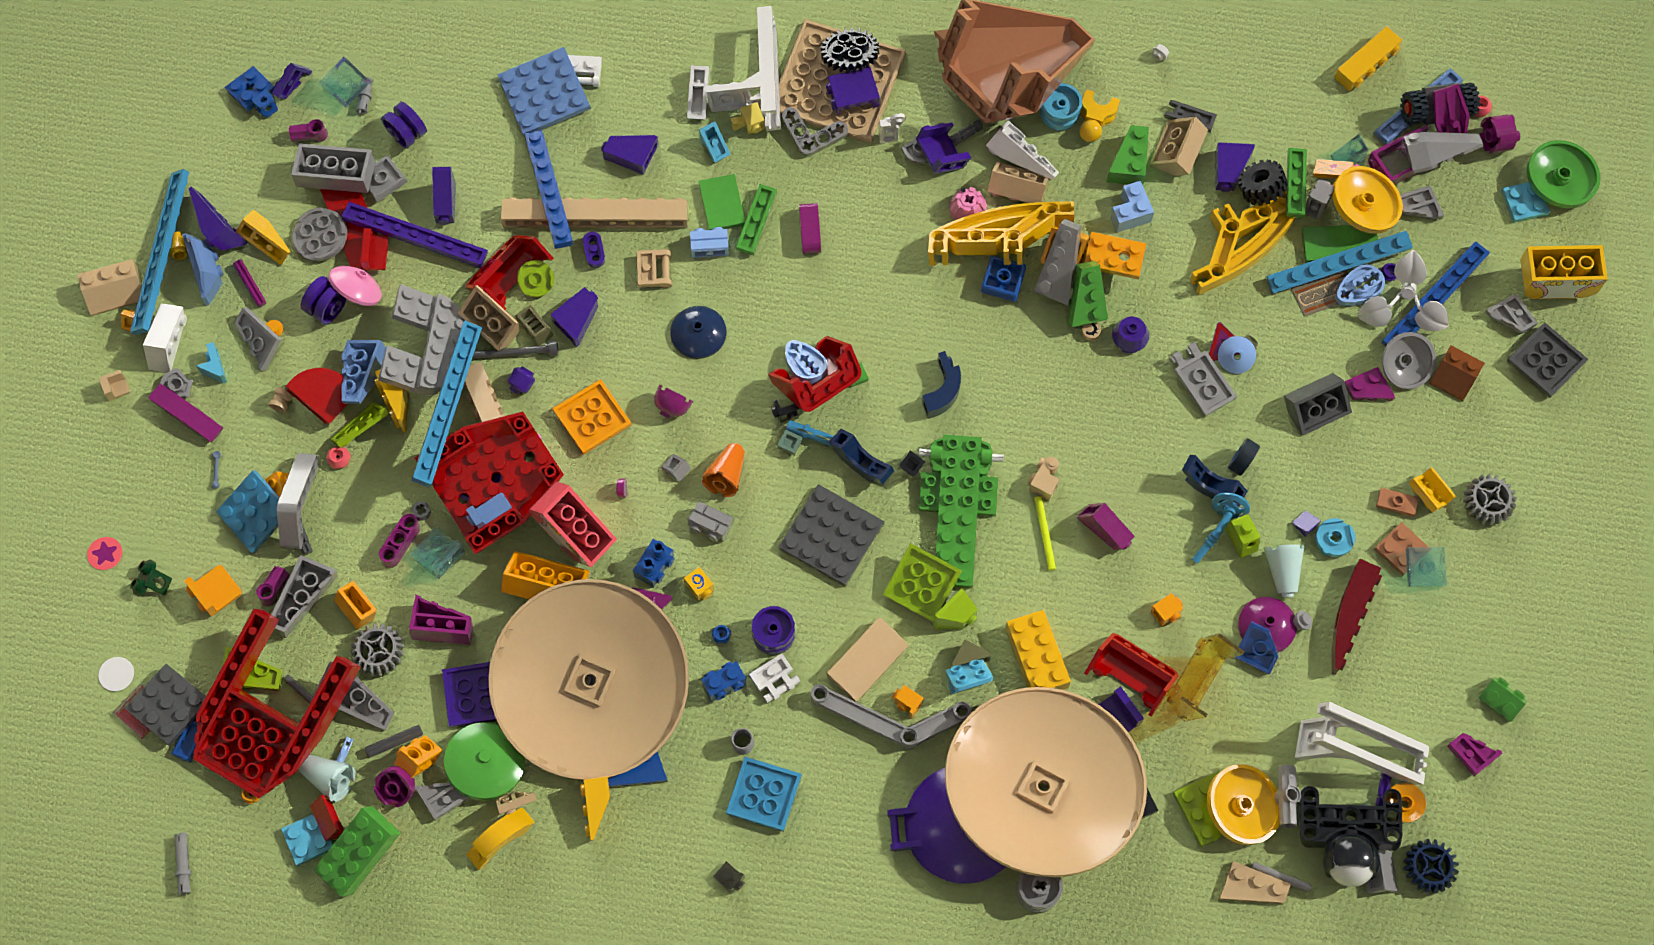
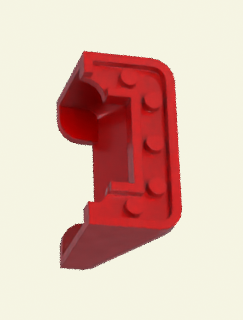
[768,336,862,412]

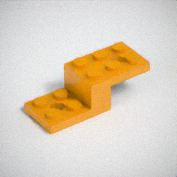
[1080,232,1146,280]

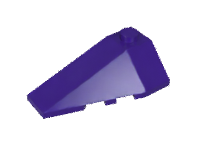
[189,186,248,250]

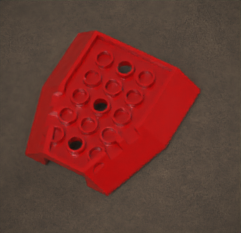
[414,411,564,555]

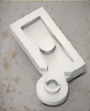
[879,113,905,144]

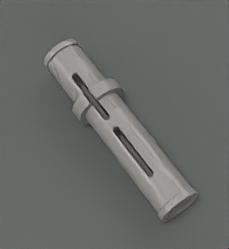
[174,833,192,896]

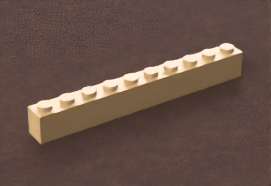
[501,197,688,228]

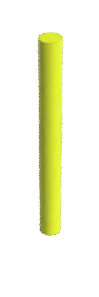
[1034,496,1056,571]

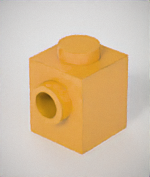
[1150,593,1183,626]

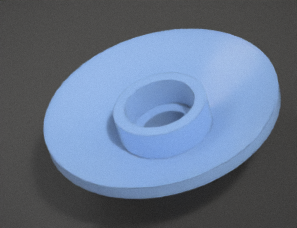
[1218,336,1256,374]

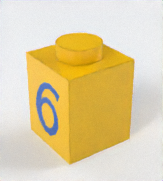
[684,567,714,602]

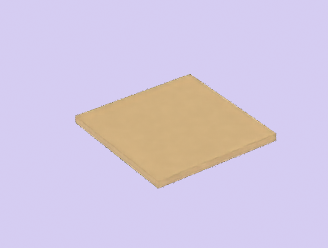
[779,19,906,144]

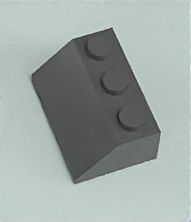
[1284,373,1352,435]

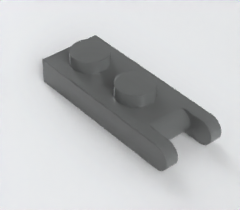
[1164,100,1217,133]

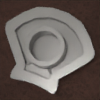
[902,136,928,164]
[160,368,193,397]

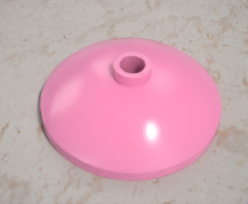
[328,266,382,306]

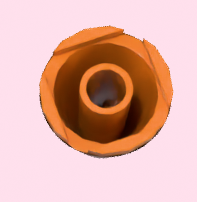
[702,443,745,497]

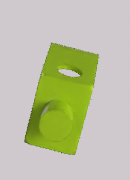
[1225,514,1261,558]

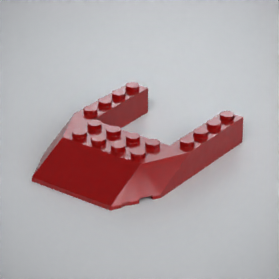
[193,609,361,799]

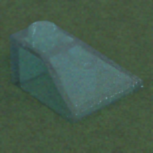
[318,56,371,108]

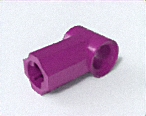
[289,119,328,142]
[256,566,290,606]

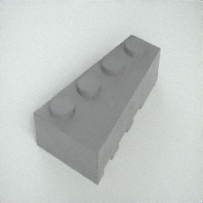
[1034,219,1082,305]
[271,555,338,638]

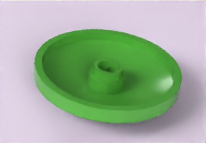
[1527,140,1600,209]
[444,722,525,801]

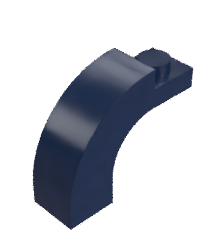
[922,351,961,419]
[829,429,895,485]
[1182,454,1248,507]

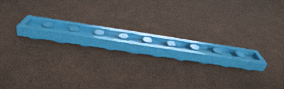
[130,169,189,335]
[411,320,482,488]

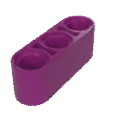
[799,203,821,254]
[379,513,420,568]

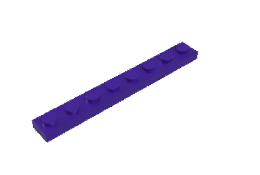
[342,202,488,268]

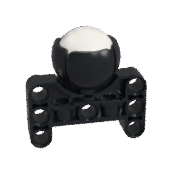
[1300,786,1403,887]

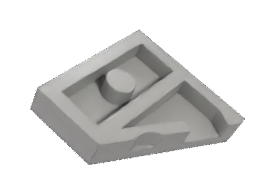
[1400,186,1444,220]
[415,782,470,821]

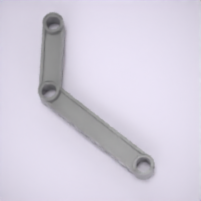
[811,684,971,750]

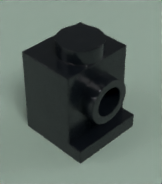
[897,450,925,477]

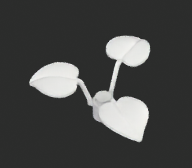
[1358,250,1449,331]

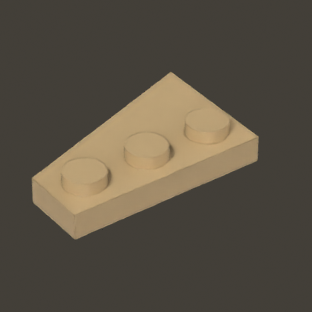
[1219,861,1291,904]

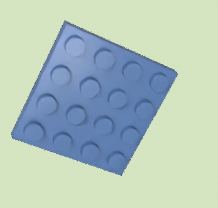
[497,47,591,137]

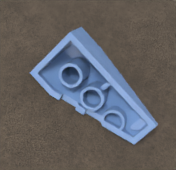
[342,340,386,404]

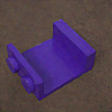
[916,122,971,174]
[1098,686,1144,732]

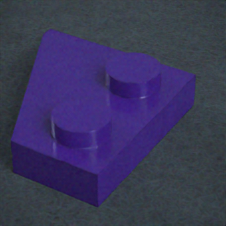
[272,63,312,99]

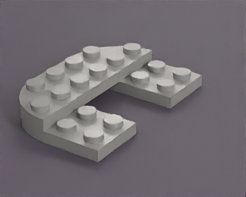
[378,284,464,395]

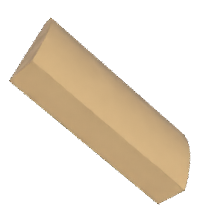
[827,617,909,702]

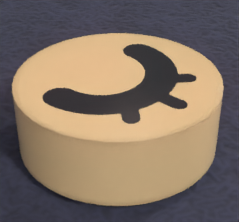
[1082,322,1101,341]

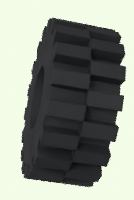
[1238,159,1288,206]

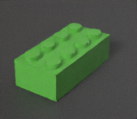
[314,806,401,897]

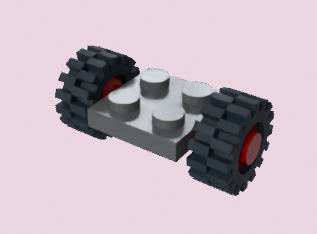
[1400,83,1480,125]

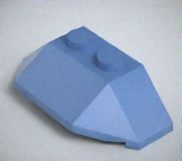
[182,233,224,306]

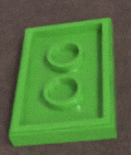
[699,174,745,230]

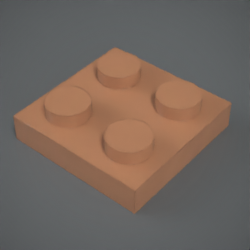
[1374,522,1430,576]

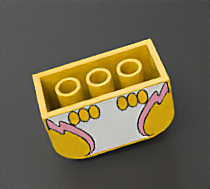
[1520,245,1608,299]

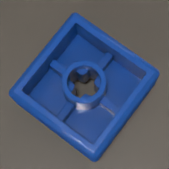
[981,255,1026,302]

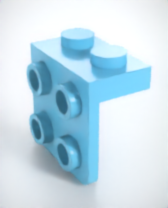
[945,659,993,694]

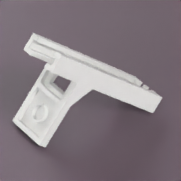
[706,6,781,131]
[1295,702,1429,785]

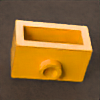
[334,581,377,630]

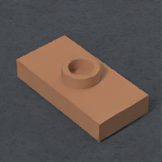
[1376,488,1419,517]

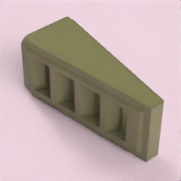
[515,305,553,346]

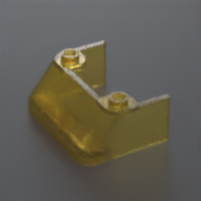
[1166,633,1245,722]

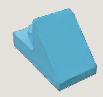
[699,121,731,163]
[197,342,227,383]

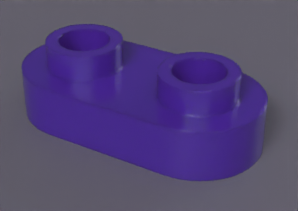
[583,231,605,268]

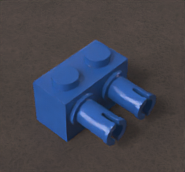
[633,539,675,588]

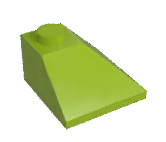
[933,588,978,629]

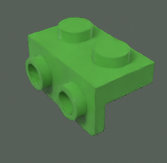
[1478,677,1527,722]

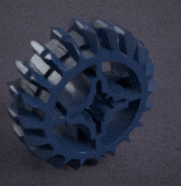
[1403,839,1459,894]

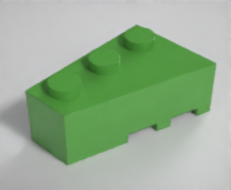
[1106,125,1149,185]
[1067,261,1108,327]

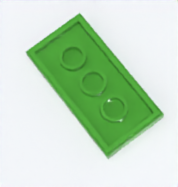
[1302,225,1379,263]

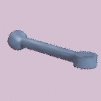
[212,451,221,489]

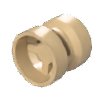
[268,387,293,413]

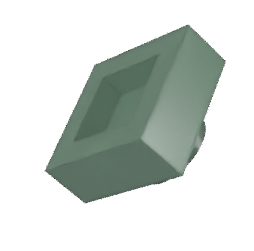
[777,430,803,456]

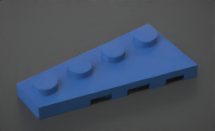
[582,752,668,788]

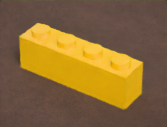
[1334,26,1402,92]

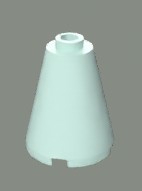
[1265,545,1304,598]
[299,755,356,802]

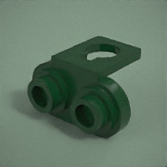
[130,559,172,597]

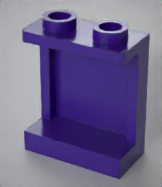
[826,67,880,116]

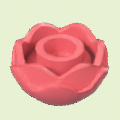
[1475,95,1492,117]
[326,446,351,469]

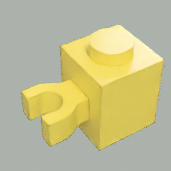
[731,102,765,134]

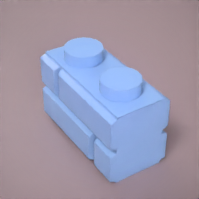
[690,227,729,258]

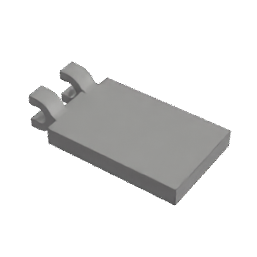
[1170,342,1237,417]

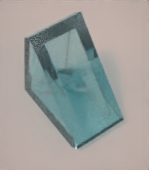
[1330,134,1369,165]

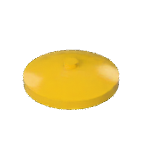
[1332,166,1403,234]
[1207,764,1280,845]

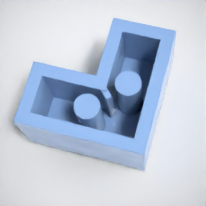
[1110,181,1154,233]

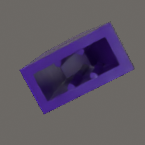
[601,135,659,175]
[1215,142,1255,192]
[432,167,456,225]
[550,287,598,347]

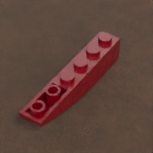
[1331,559,1382,675]

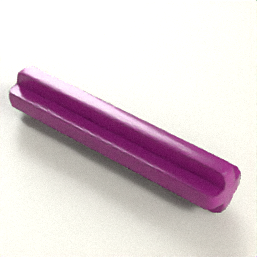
[233,259,266,307]

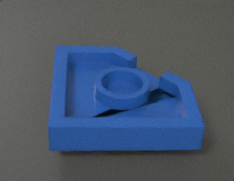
[1234,621,1279,674]

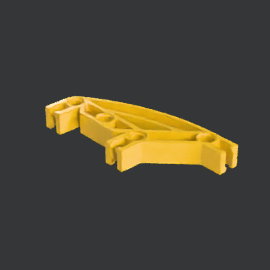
[1190,192,1297,295]
[928,201,1074,266]

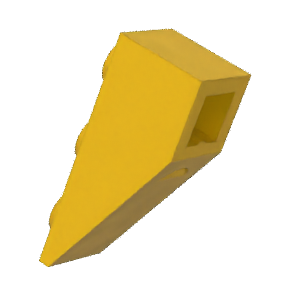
[580,776,610,841]

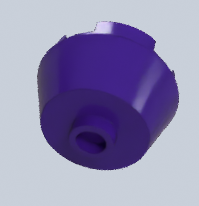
[1112,316,1149,353]

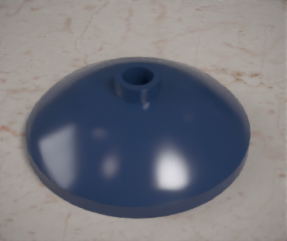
[670,306,727,359]

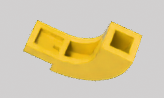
[466,807,535,870]

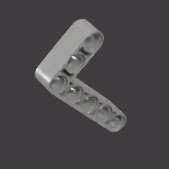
[277,453,319,549]

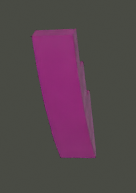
[148,384,223,443]

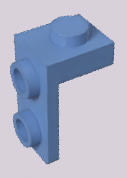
[466,493,512,529]

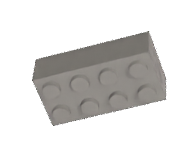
[291,144,375,193]

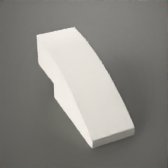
[687,65,710,120]

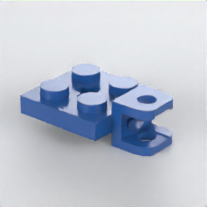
[225,66,278,118]

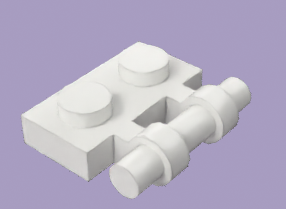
[749,653,800,703]

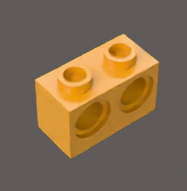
[394,735,443,779]

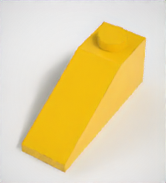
[236,210,290,265]

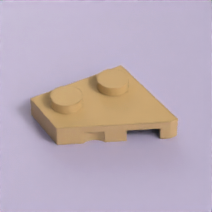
[495,791,537,815]

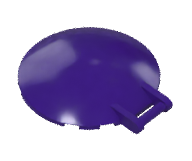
[887,767,1007,884]

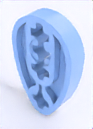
[1335,265,1385,306]
[785,340,828,384]

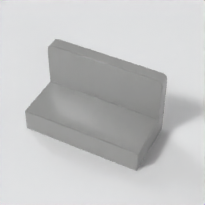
[1366,850,1398,894]

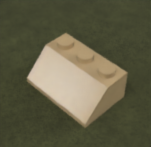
[1149,117,1208,176]
[987,161,1049,203]
[77,259,142,316]
[458,285,519,351]

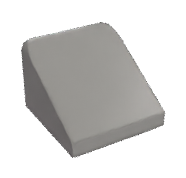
[661,454,691,482]

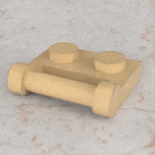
[637,249,672,288]

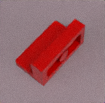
[361,228,389,271]
[310,795,344,841]

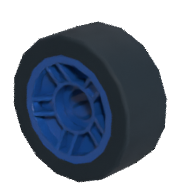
[1228,438,1260,476]

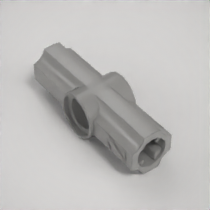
[1275,765,1301,828]

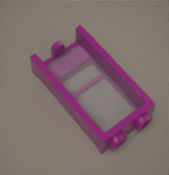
[1368,125,1443,185]

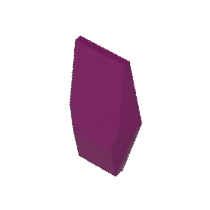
[1433,84,1470,134]

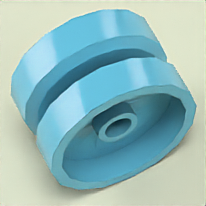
[1040,83,1082,131]

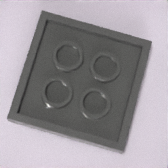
[1507,322,1588,398]
[125,664,206,746]

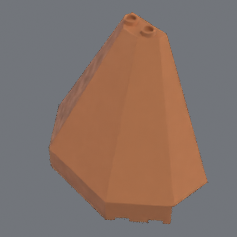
[934,0,1095,123]

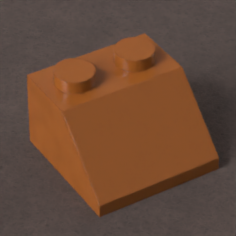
[1429,345,1485,401]

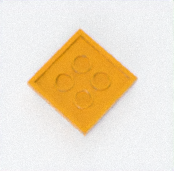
[553,379,632,455]

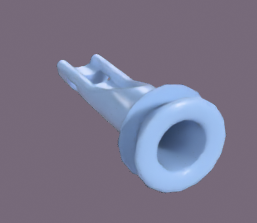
[334,736,354,763]

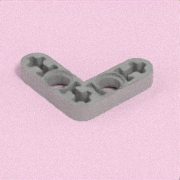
[782,107,848,156]

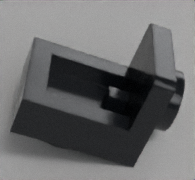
[771,399,801,423]

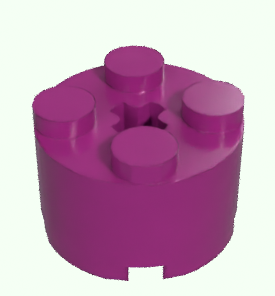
[1480,114,1521,154]

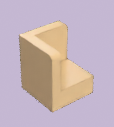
[99,370,130,401]

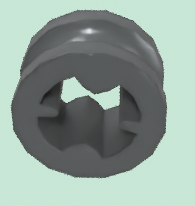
[412,501,431,521]

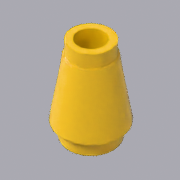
[169,232,188,260]

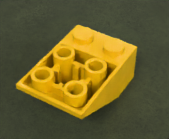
[374,369,409,433]

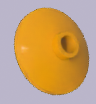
[1387,783,1426,823]

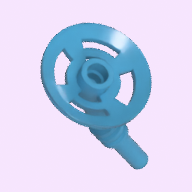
[1192,493,1250,564]

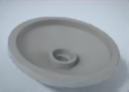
[1382,332,1436,389]

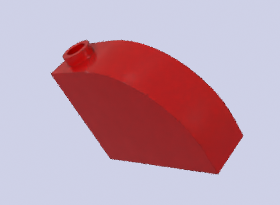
[284,368,348,426]

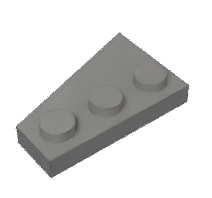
[235,308,282,371]

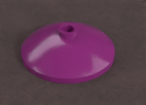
[1238,597,1297,652]

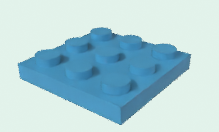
[216,470,280,553]
[726,757,802,832]

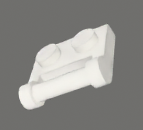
[568,55,602,87]

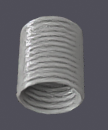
[731,728,754,754]

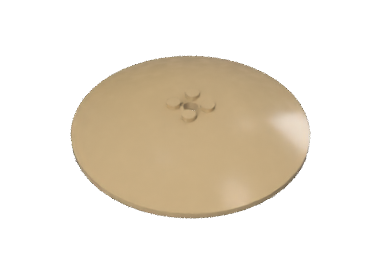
[489,579,689,780]
[945,687,1147,877]

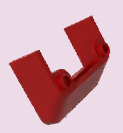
[465,235,554,310]
[1084,633,1179,717]

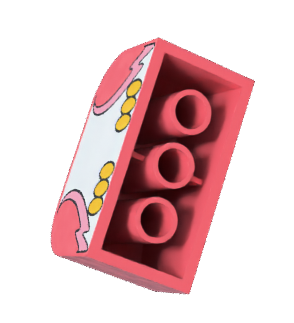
[529,482,617,567]

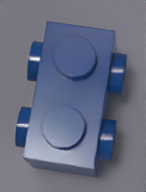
[702,661,746,702]

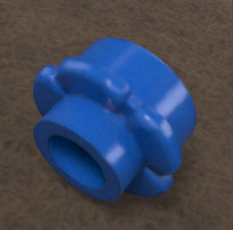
[712,625,731,644]

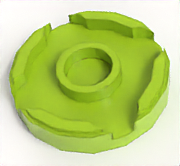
[517,260,555,297]

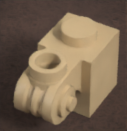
[1028,457,1060,501]

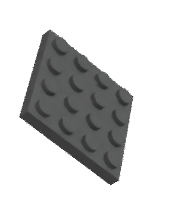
[779,484,885,586]

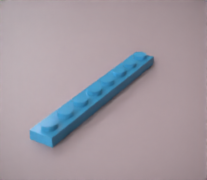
[1266,231,1413,295]

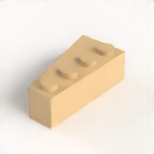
[463,361,505,422]

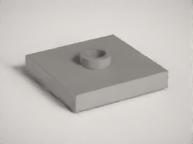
[369,155,408,203]

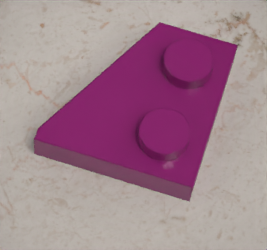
[1345,367,1395,401]
[1447,733,1502,777]

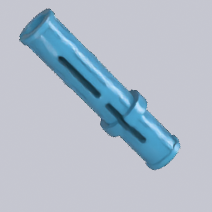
[786,420,834,446]

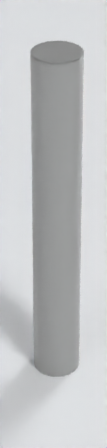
[1251,862,1311,892]

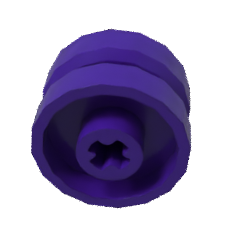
[381,101,427,149]
[300,276,347,325]
[752,606,795,655]

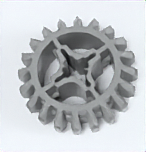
[1463,474,1517,525]
[350,623,405,676]

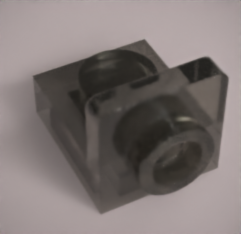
[713,861,745,894]

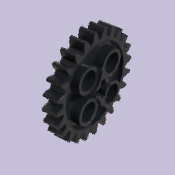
[821,28,880,73]

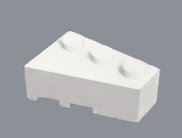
[143,304,187,373]

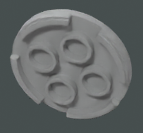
[292,207,347,262]

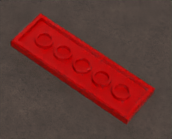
[320,189,388,270]

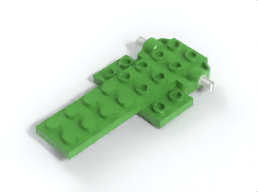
[919,434,1004,588]

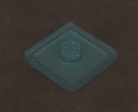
[1406,547,1447,587]

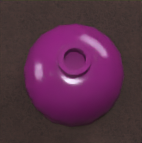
[654,384,693,419]
[374,766,416,808]

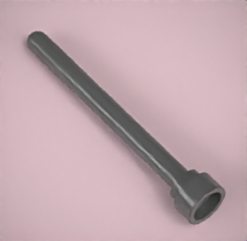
[472,340,559,359]

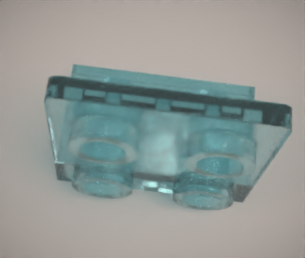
[410,527,465,580]

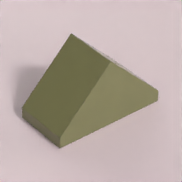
[951,640,991,668]

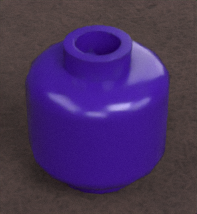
[507,366,535,395]

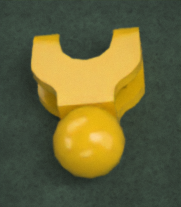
[1079,89,1120,142]

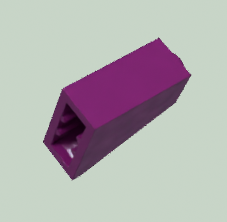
[1076,503,1135,550]

